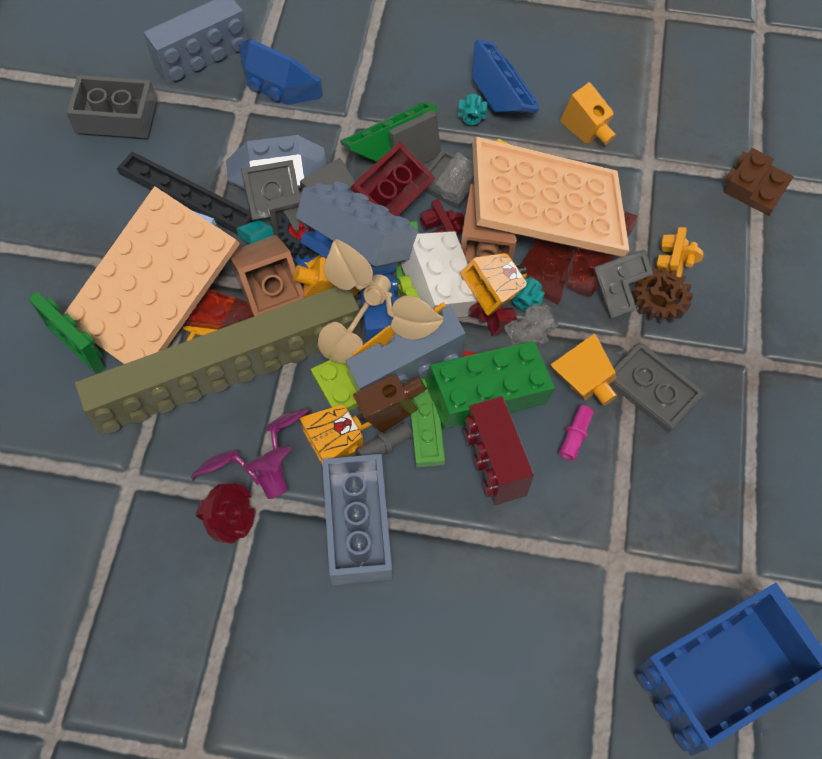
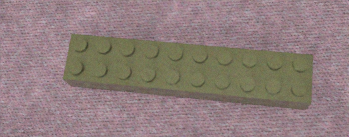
[75,287,361,435]

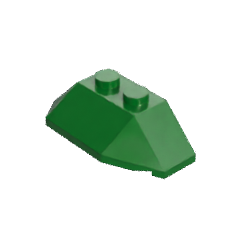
[340,101,438,162]

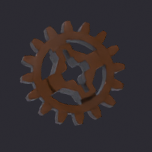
[633,267,693,323]

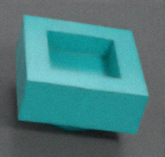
[237,220,274,244]

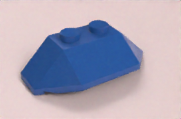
[238,39,323,105]
[472,39,539,114]

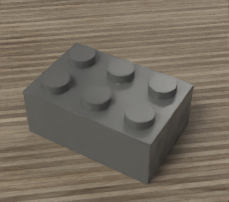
[67,75,157,138]

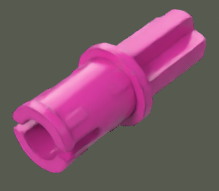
[558,405,594,461]

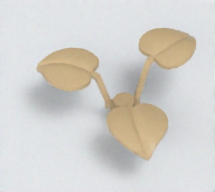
[318,239,444,363]

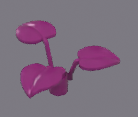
[191,408,312,499]

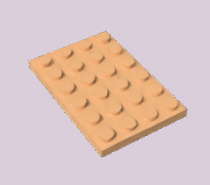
[472,137,629,257]
[63,186,240,364]

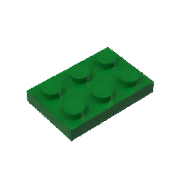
[28,292,105,374]

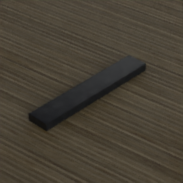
[117,152,256,235]

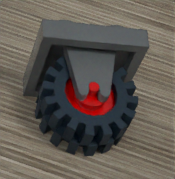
[267,192,318,259]

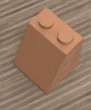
[461,184,517,261]
[229,235,305,316]

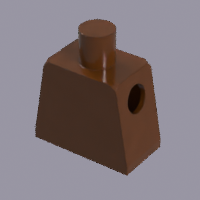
[353,374,426,433]

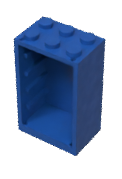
[636,582,822,756]

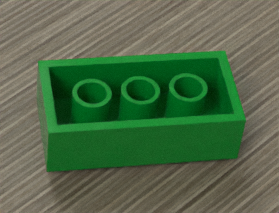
[425,341,555,430]

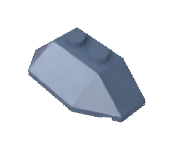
[226,135,327,190]

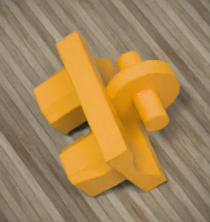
[657,227,704,278]

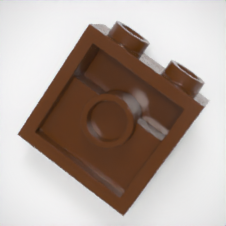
[724,148,794,216]

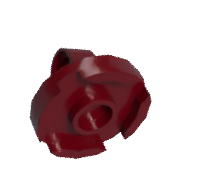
[195,483,255,544]

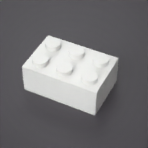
[400,231,478,317]

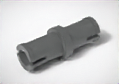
[355,422,413,456]

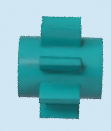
[458,94,487,125]
[512,277,545,311]

